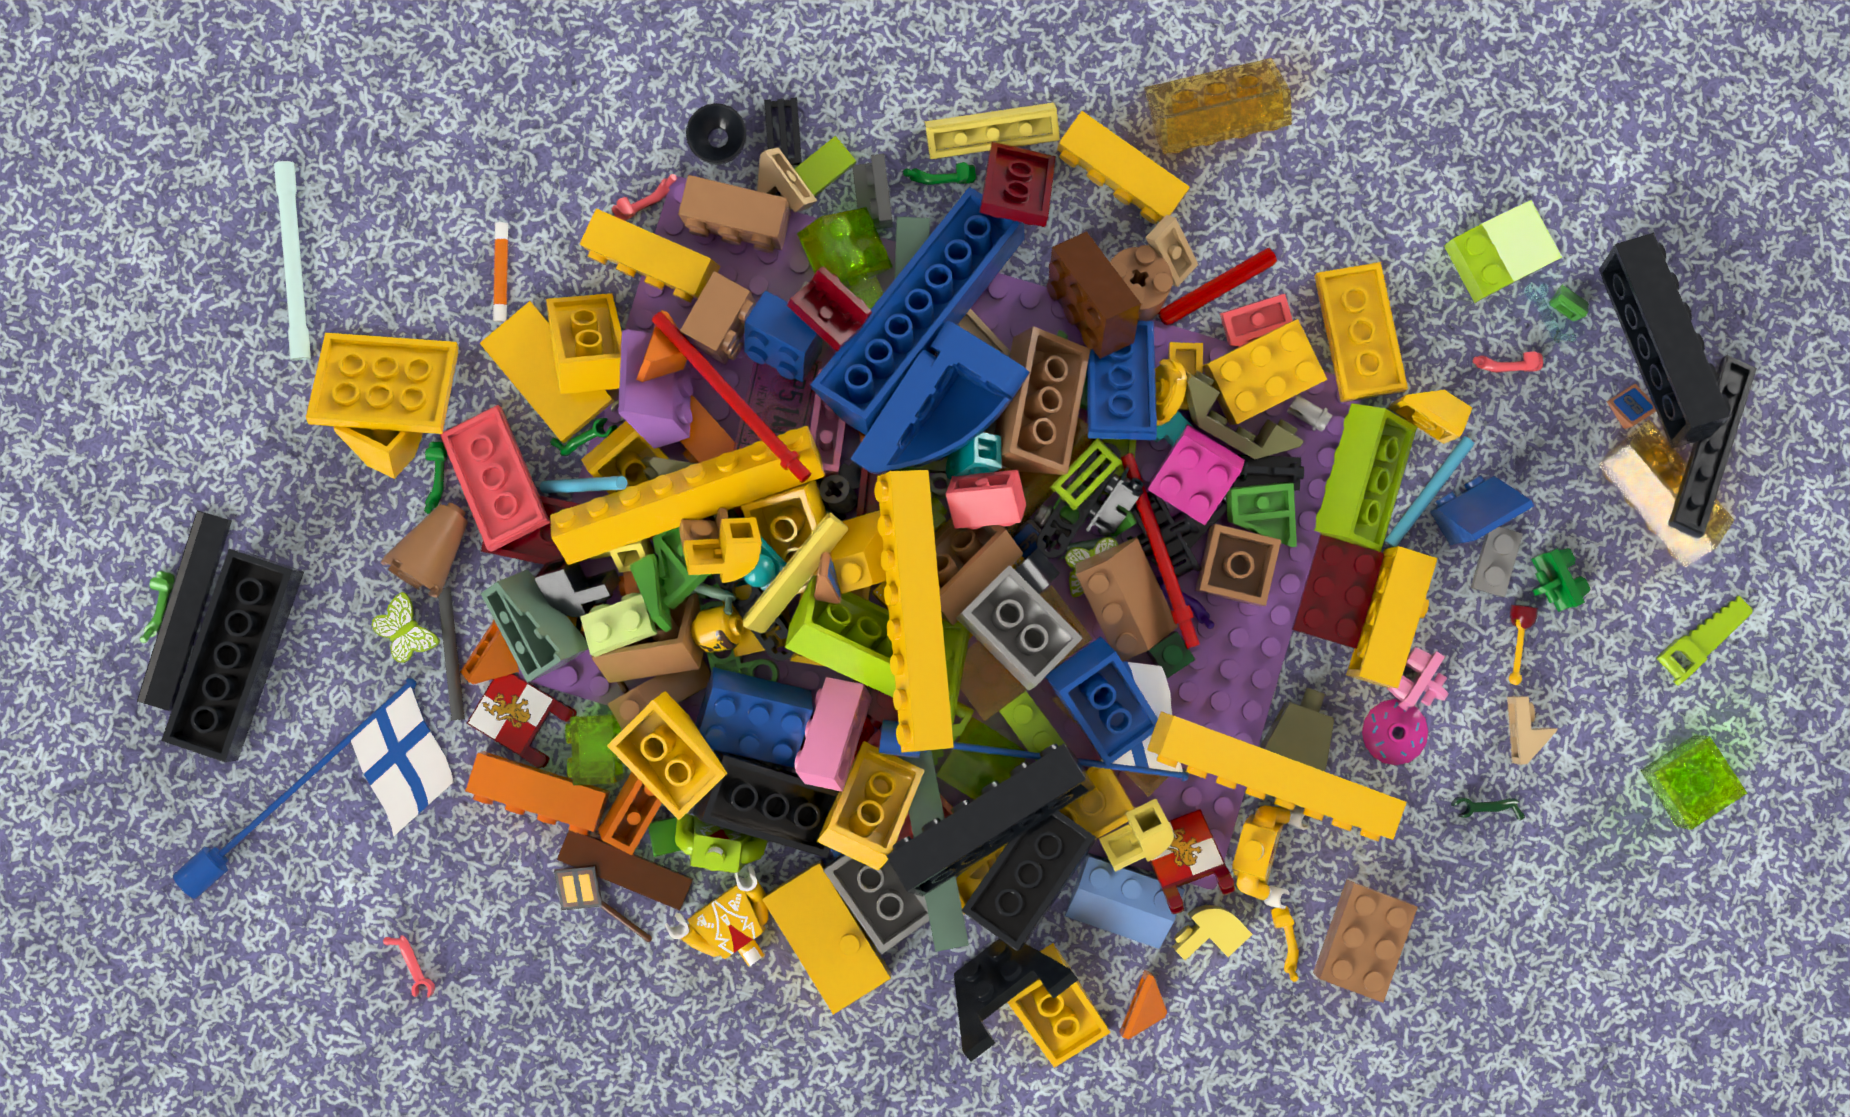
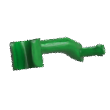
[903,162,976,185]
[550,418,618,456]
[424,442,447,514]

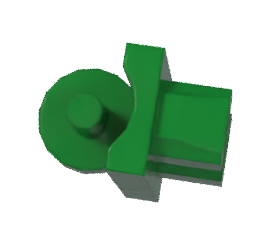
[1531,548,1591,612]

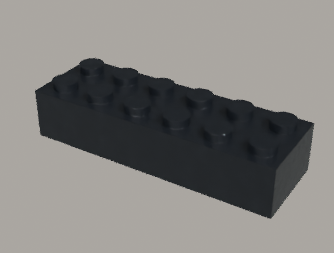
[1599,232,1731,449]
[161,549,304,762]
[886,743,1096,897]

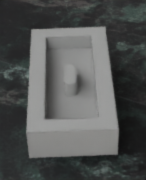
[1470,527,1523,597]

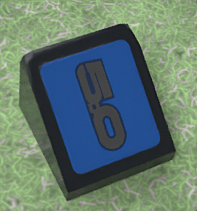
[1011,518,1052,558]

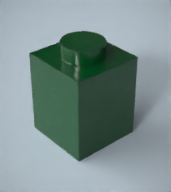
[1146,631,1196,678]

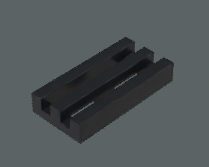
[764,97,802,165]

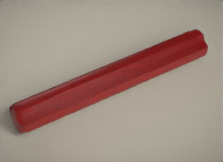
[1158,248,1277,325]

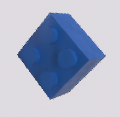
[744,291,823,383]

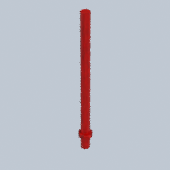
[652,312,812,483]

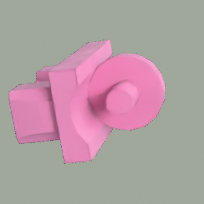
[1387,647,1449,711]

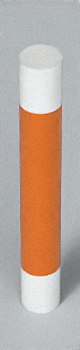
[493,222,508,322]

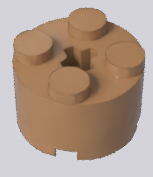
[1110,245,1173,321]

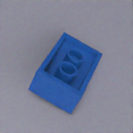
[1430,475,1534,545]
[1045,636,1158,766]

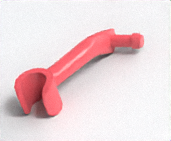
[1473,351,1543,373]
[383,935,435,998]

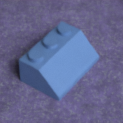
[1065,853,1185,949]

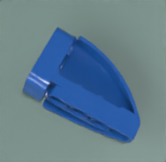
[851,320,1030,474]

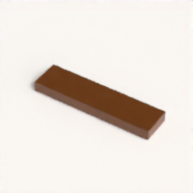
[557,830,694,911]

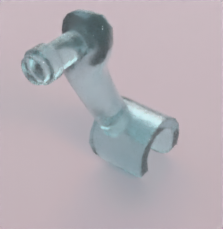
[1524,282,1576,343]

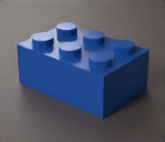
[695,667,813,767]

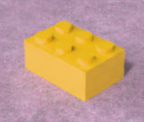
[1203,319,1327,425]

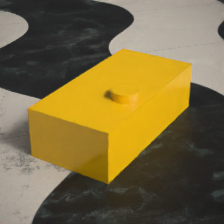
[1346,546,1438,688]
[762,859,891,1015]

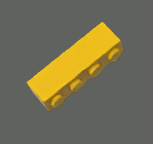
[1057,111,1190,224]
[579,208,721,303]

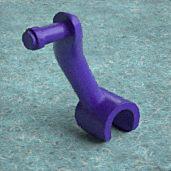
[1156,576,1214,629]

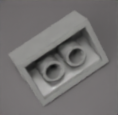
[956,565,1083,691]

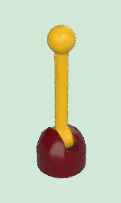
[1509,604,1538,685]

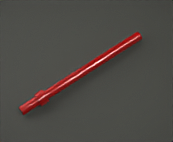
[1121,453,1200,649]

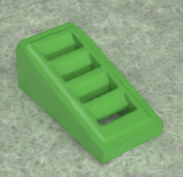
[630,554,672,632]

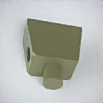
[1260,687,1334,771]

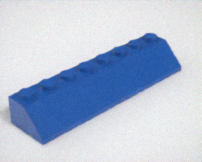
[810,187,1025,435]

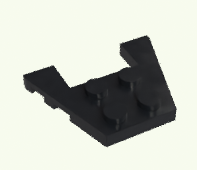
[954,938,1078,1062]

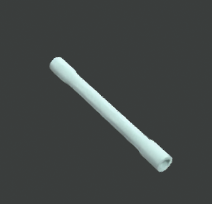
[274,161,311,361]

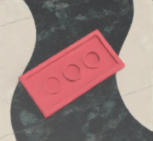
[440,405,551,552]

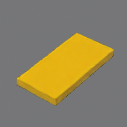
[1314,262,1408,402]
[479,301,614,443]

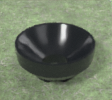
[686,103,747,165]

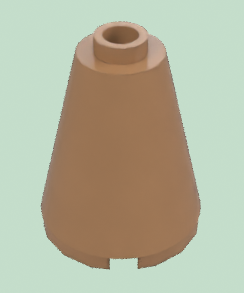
[381,502,468,598]

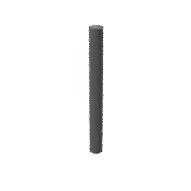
[438,587,465,721]

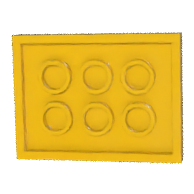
[306,333,459,434]

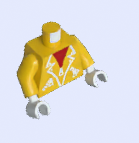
[1232,805,1308,909]
[665,866,769,966]

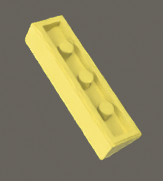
[925,102,1060,159]
[743,513,848,633]

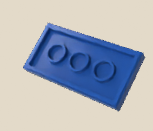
[1086,321,1157,440]

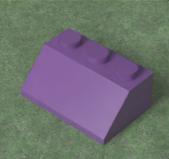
[618,329,693,449]

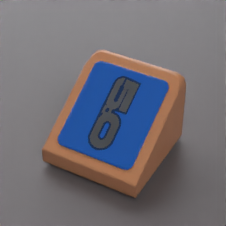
[1606,384,1656,429]
[814,552,841,604]

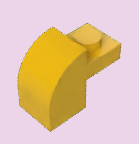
[683,517,762,583]

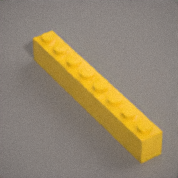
[550,426,825,565]
[875,470,954,753]
[1147,711,1407,842]

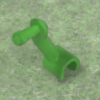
[140,571,175,643]

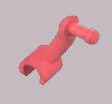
[612,174,677,221]

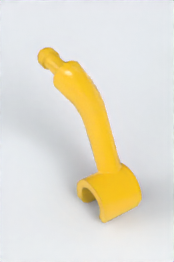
[1271,906,1299,982]

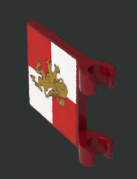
[467,673,577,768]
[1150,809,1235,915]

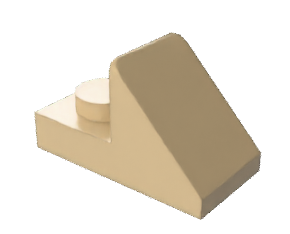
[757,147,817,213]
[1145,215,1198,287]
[1507,696,1557,765]

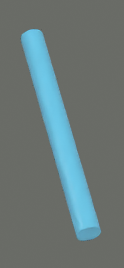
[1384,436,1475,547]
[540,476,627,494]

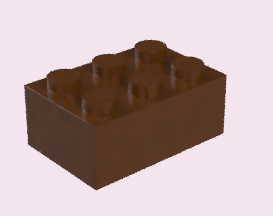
[1046,231,1141,359]

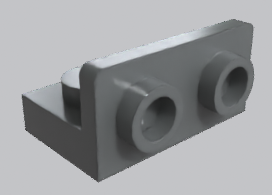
[852,154,893,231]

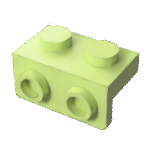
[580,593,657,657]

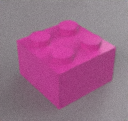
[1147,424,1245,525]

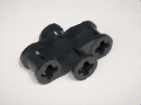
[1127,491,1201,579]

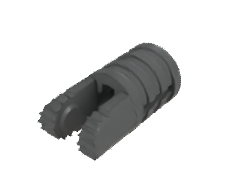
[819,475,858,521]

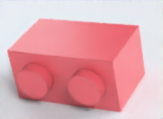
[945,470,1026,530]

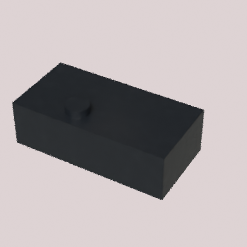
[692,750,839,858]
[961,811,1098,951]

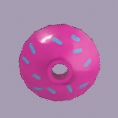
[1362,699,1428,765]

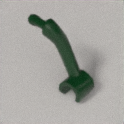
[1451,797,1525,821]

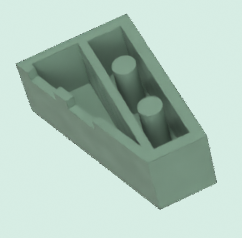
[481,569,589,683]

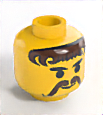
[691,606,745,653]

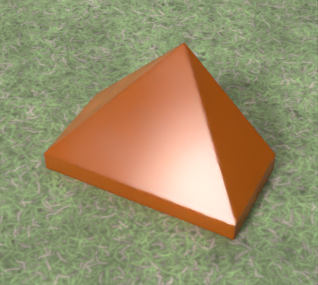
[460,620,519,685]
[1119,970,1167,1040]

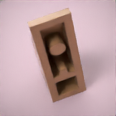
[607,657,711,730]

